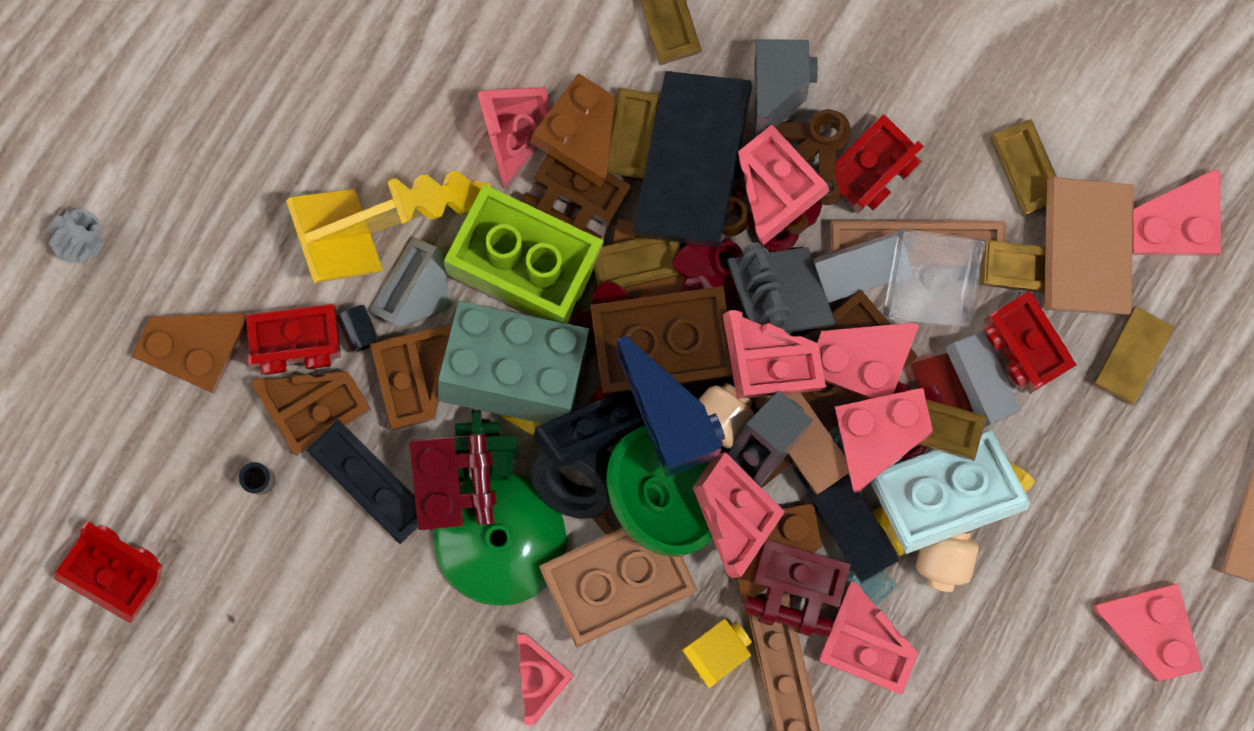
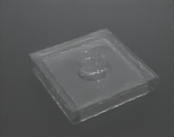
[883,229,986,328]

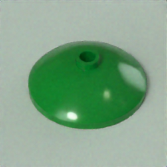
[607,426,713,557]
[434,474,567,606]

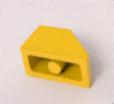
[680,618,752,688]

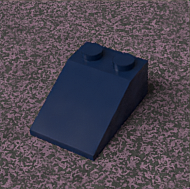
[616,336,726,478]

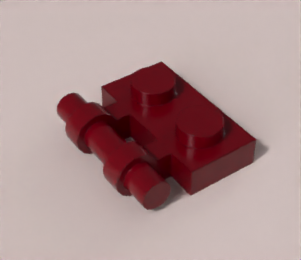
[409,433,497,530]
[743,540,851,637]

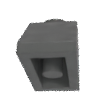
[754,39,818,137]
[728,391,813,487]

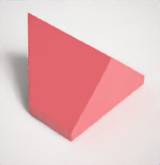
[477,87,552,188]
[517,634,576,726]

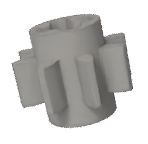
[47,209,106,264]

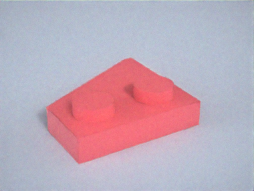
[738,125,829,245]
[1132,170,1221,256]
[723,310,826,399]
[817,323,919,399]
[835,388,933,493]
[693,452,785,578]
[818,581,919,695]
[1093,584,1202,681]

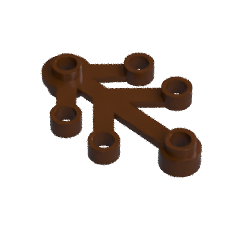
[724,109,851,236]

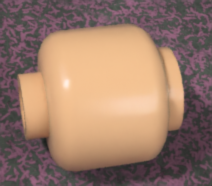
[699,382,755,449]
[916,531,979,592]

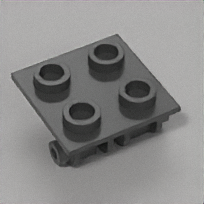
[727,242,835,333]

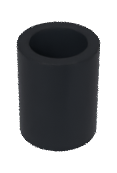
[336,305,380,353]
[239,462,276,495]

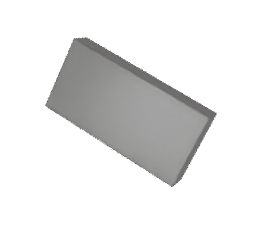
[814,231,912,303]
[945,332,1021,427]

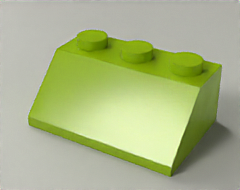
[444,184,603,324]

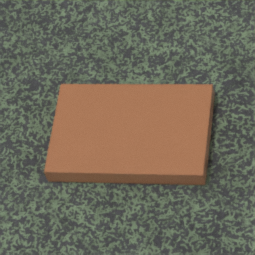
[1044,177,1133,316]
[539,528,699,648]

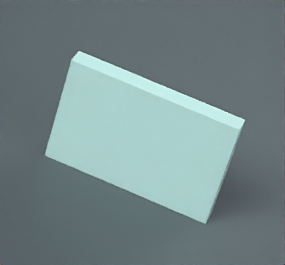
[871,429,1030,554]

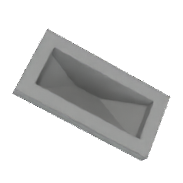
[369,237,450,327]

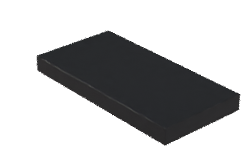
[633,71,752,248]

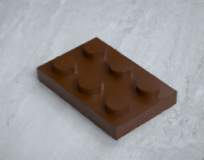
[590,286,733,395]

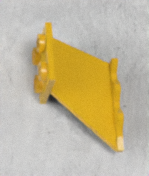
[286,171,492,284]

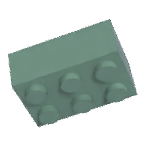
[438,301,589,424]

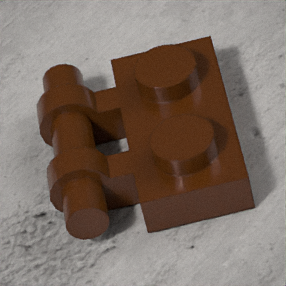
[520,154,631,239]

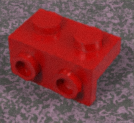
[829,113,924,214]
[983,291,1077,394]
[246,304,342,375]
[54,521,162,624]

